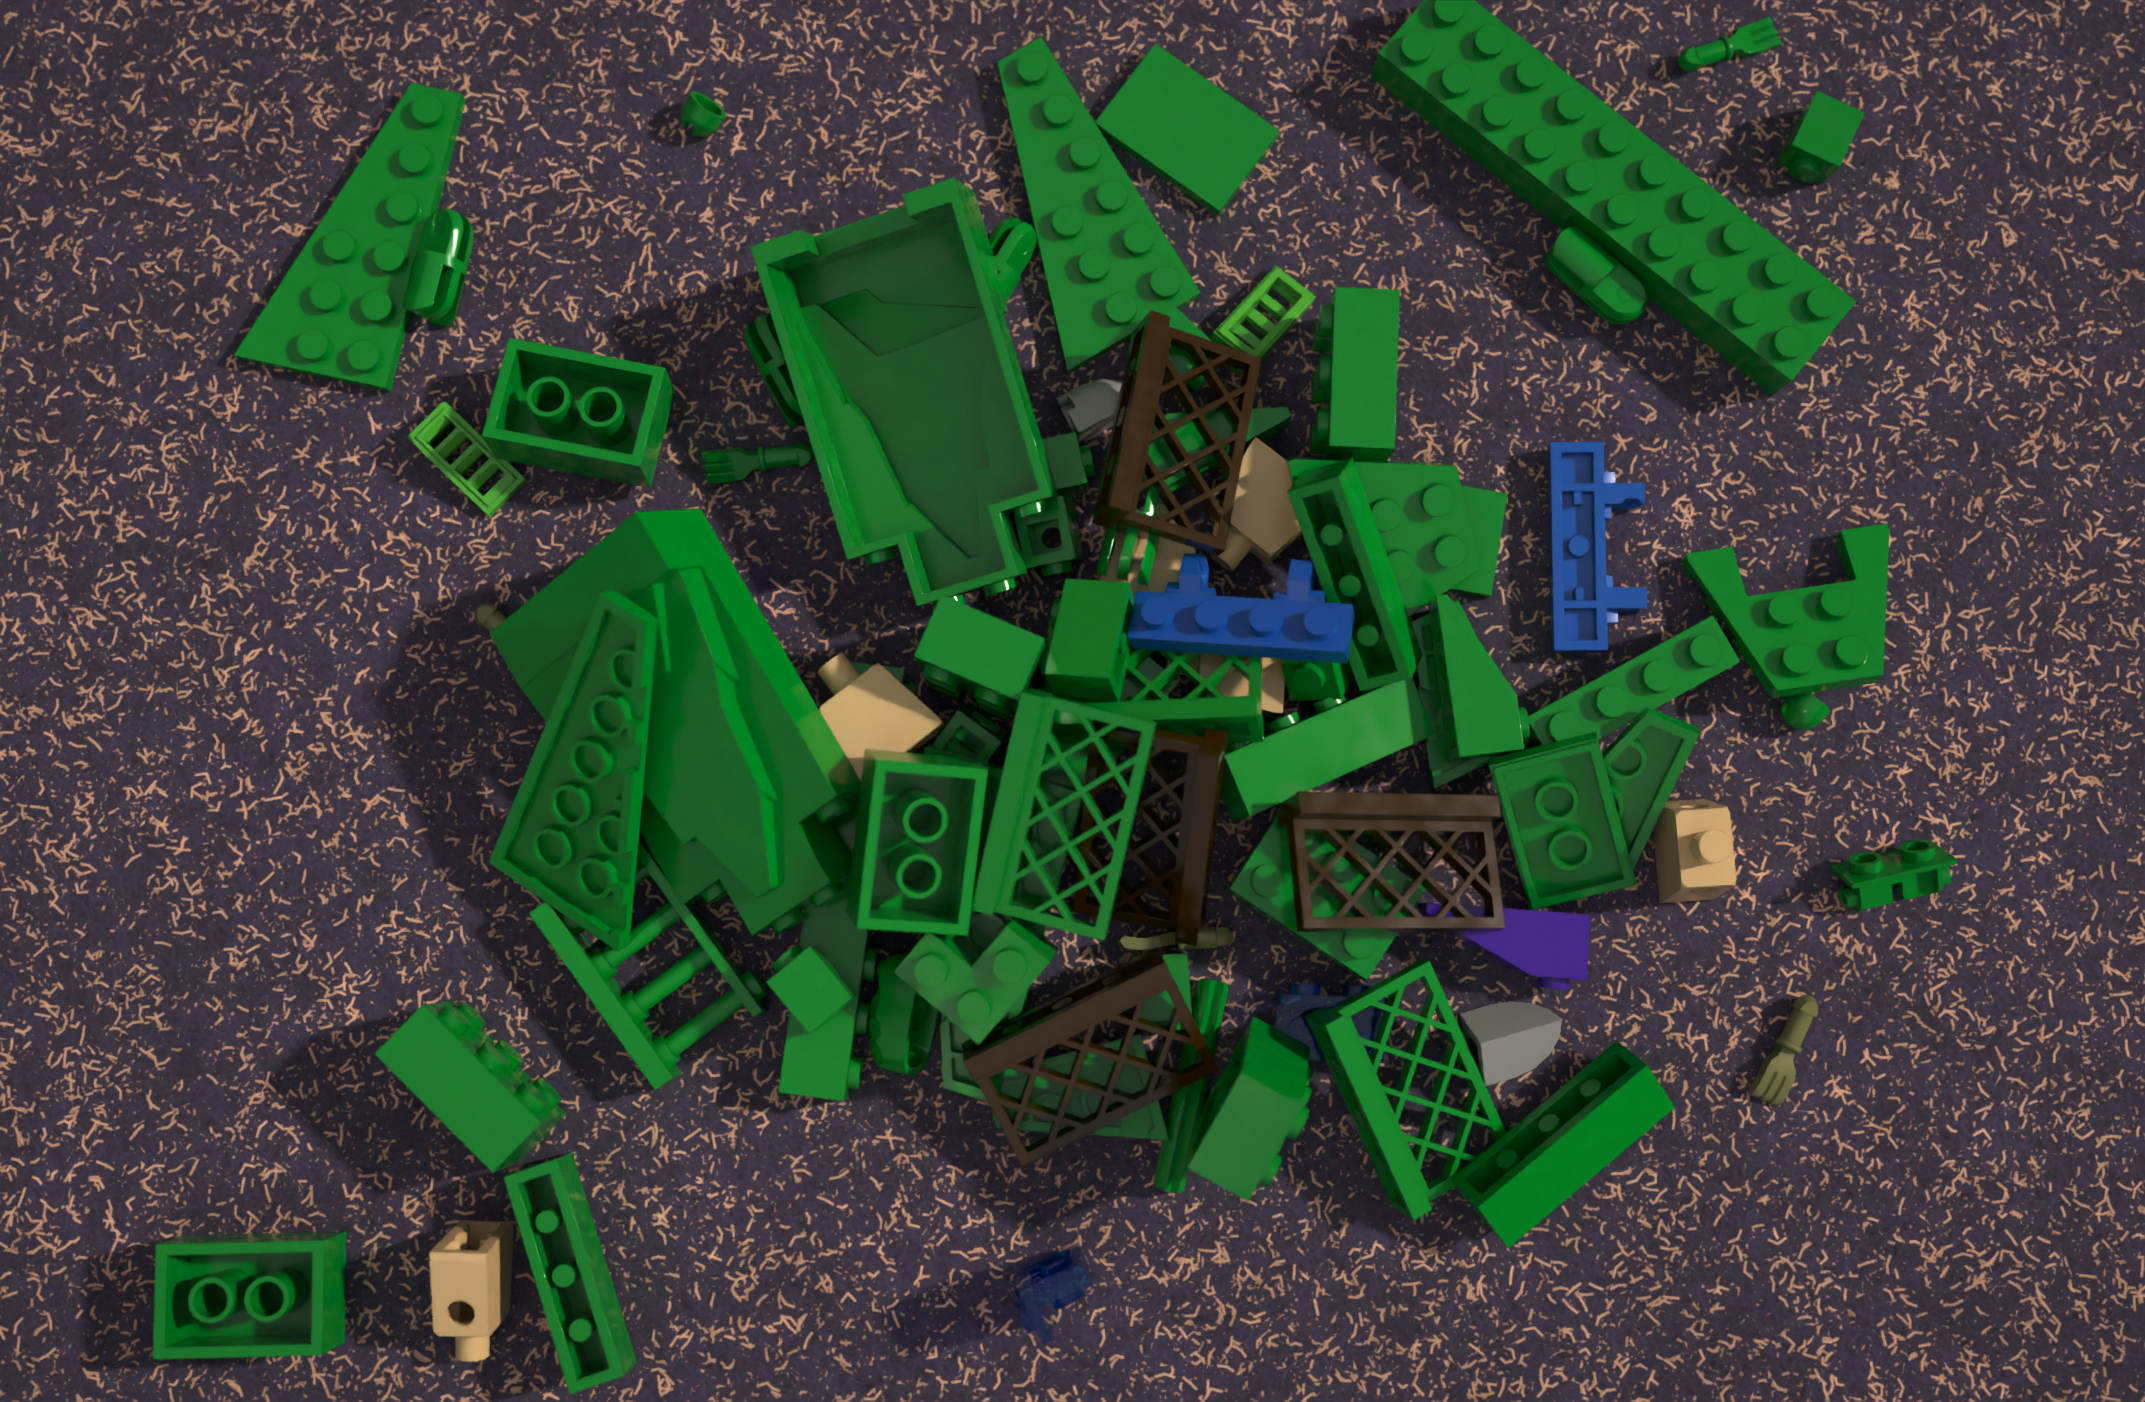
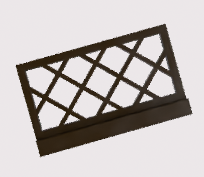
[1092,310,1262,556]
[1074,720,1228,946]
[1277,791,1506,932]
[962,947,1219,1167]

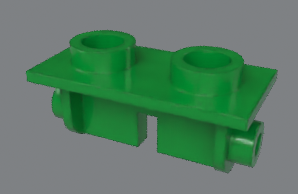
[1830,839,1957,912]

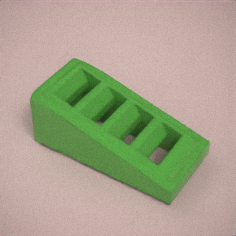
[1211,266,1316,379]
[408,402,528,517]

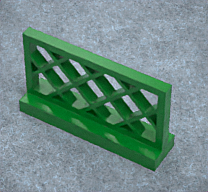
[1043,620,1264,750]
[971,688,1157,941]
[1305,958,1506,1220]

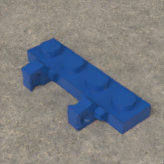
[1547,442,1647,653]
[1127,553,1354,663]

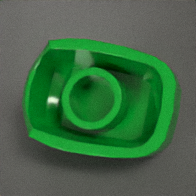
[869,952,940,1076]

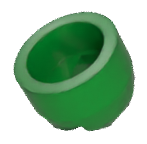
[680,91,726,138]
[1782,693,1831,730]

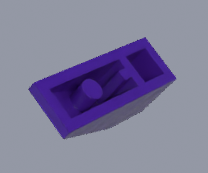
[1418,903,1590,990]

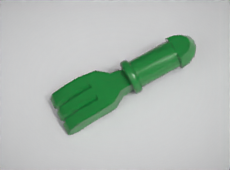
[1677,17,1782,72]
[701,442,815,484]

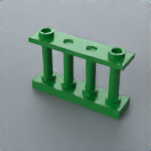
[529,836,769,1090]

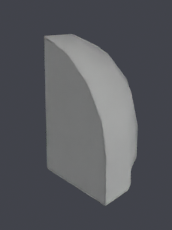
[1055,378,1122,443]
[1459,1001,1562,1086]

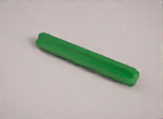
[1153,978,1229,1193]

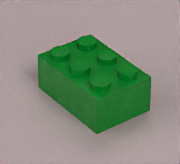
[1309,287,1400,462]
[482,338,675,488]
[914,595,1045,721]
[846,749,988,936]
[1225,811,1426,980]
[374,1001,566,1173]
[1187,1016,1314,1201]
[153,1231,347,1359]

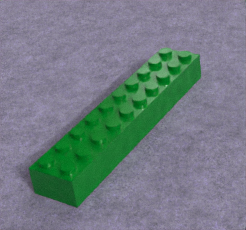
[1370,0,1857,396]

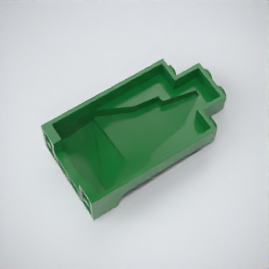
[750,177,1059,609]
[489,508,861,935]

